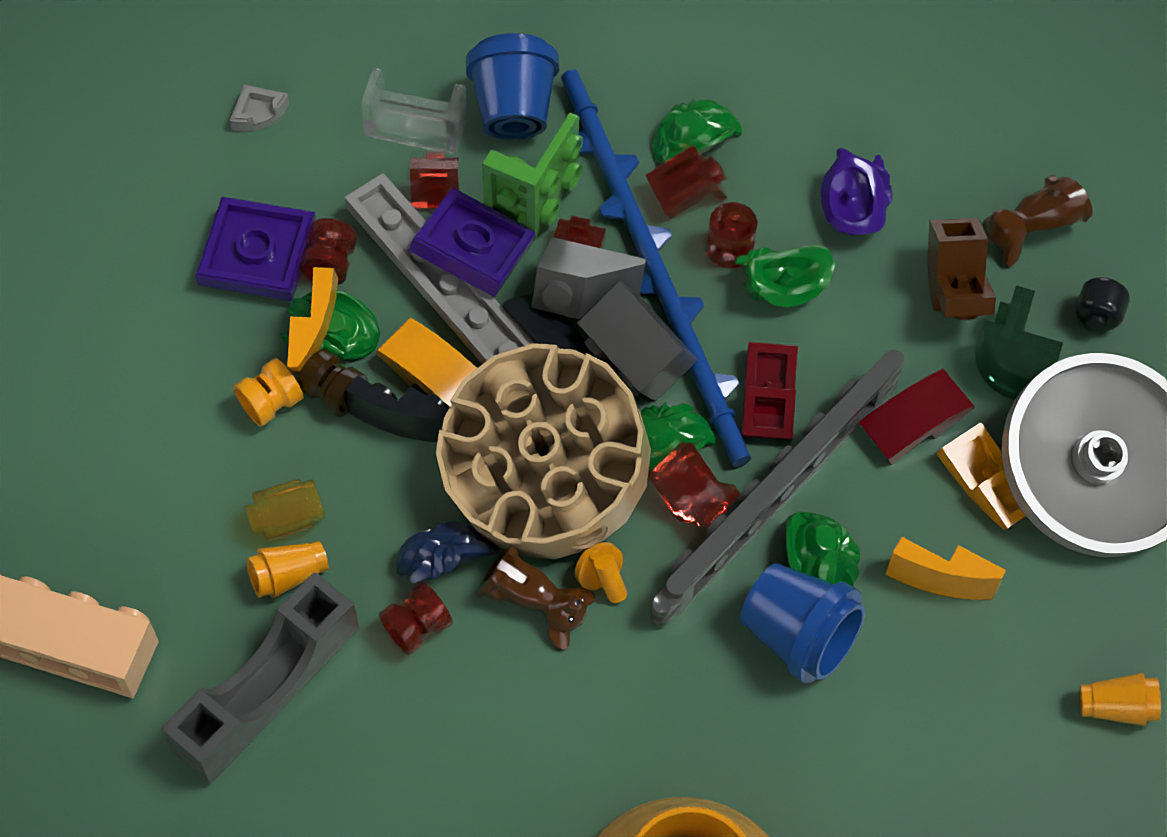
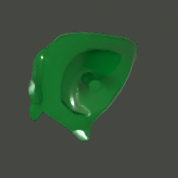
[652,98,743,166]
[735,245,835,308]
[279,290,381,359]
[641,402,716,471]
[786,512,860,586]

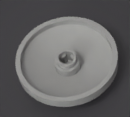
[1002,353,1167,557]

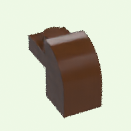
[928,218,996,320]

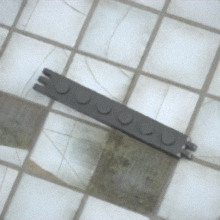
[650,350,904,626]

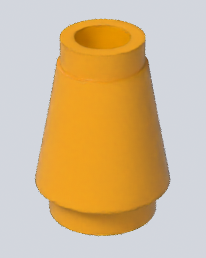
[246,541,329,599]
[1080,672,1161,727]

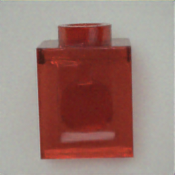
[646,145,728,218]
[648,442,740,527]

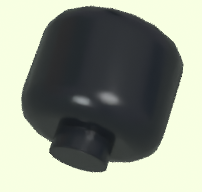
[1075,277,1130,331]

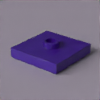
[408,187,536,298]
[196,196,317,301]

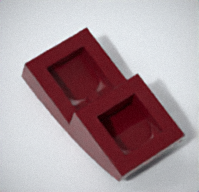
[742,342,798,441]
[859,369,975,464]

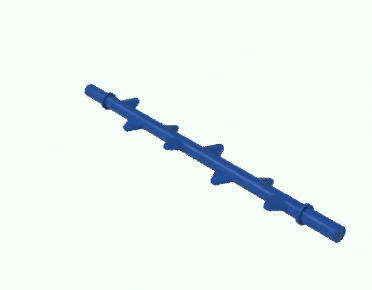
[561,69,751,467]

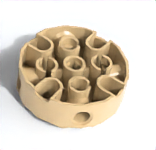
[436,343,651,559]

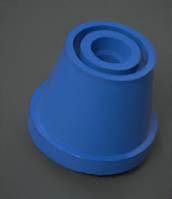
[465,33,559,139]
[740,563,865,684]

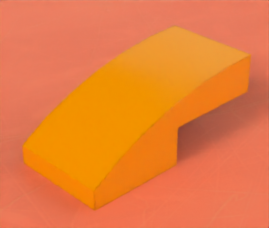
[287,267,338,375]
[375,317,477,408]
[936,423,1026,530]
[885,537,1006,600]

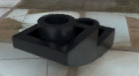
[345,375,449,442]

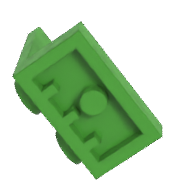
[482,113,583,240]

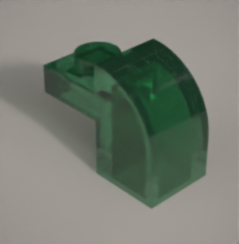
[975,285,1063,400]

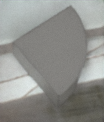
[229,84,290,132]

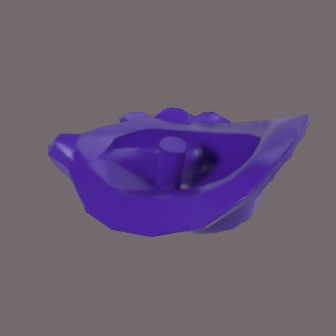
[821,148,892,236]

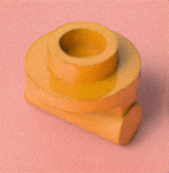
[575,542,628,603]

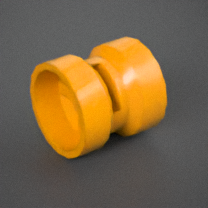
[233,358,304,427]

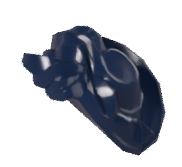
[396,521,500,584]

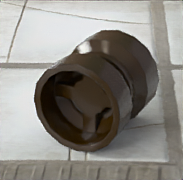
[297,348,368,417]

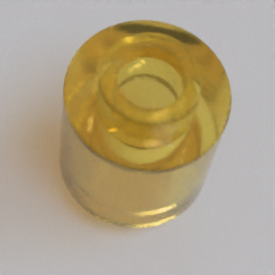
[244,478,325,542]

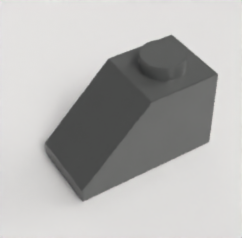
[532,237,646,319]

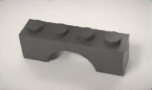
[161,572,359,785]

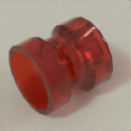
[706,202,758,269]
[299,218,358,285]
[378,582,453,655]

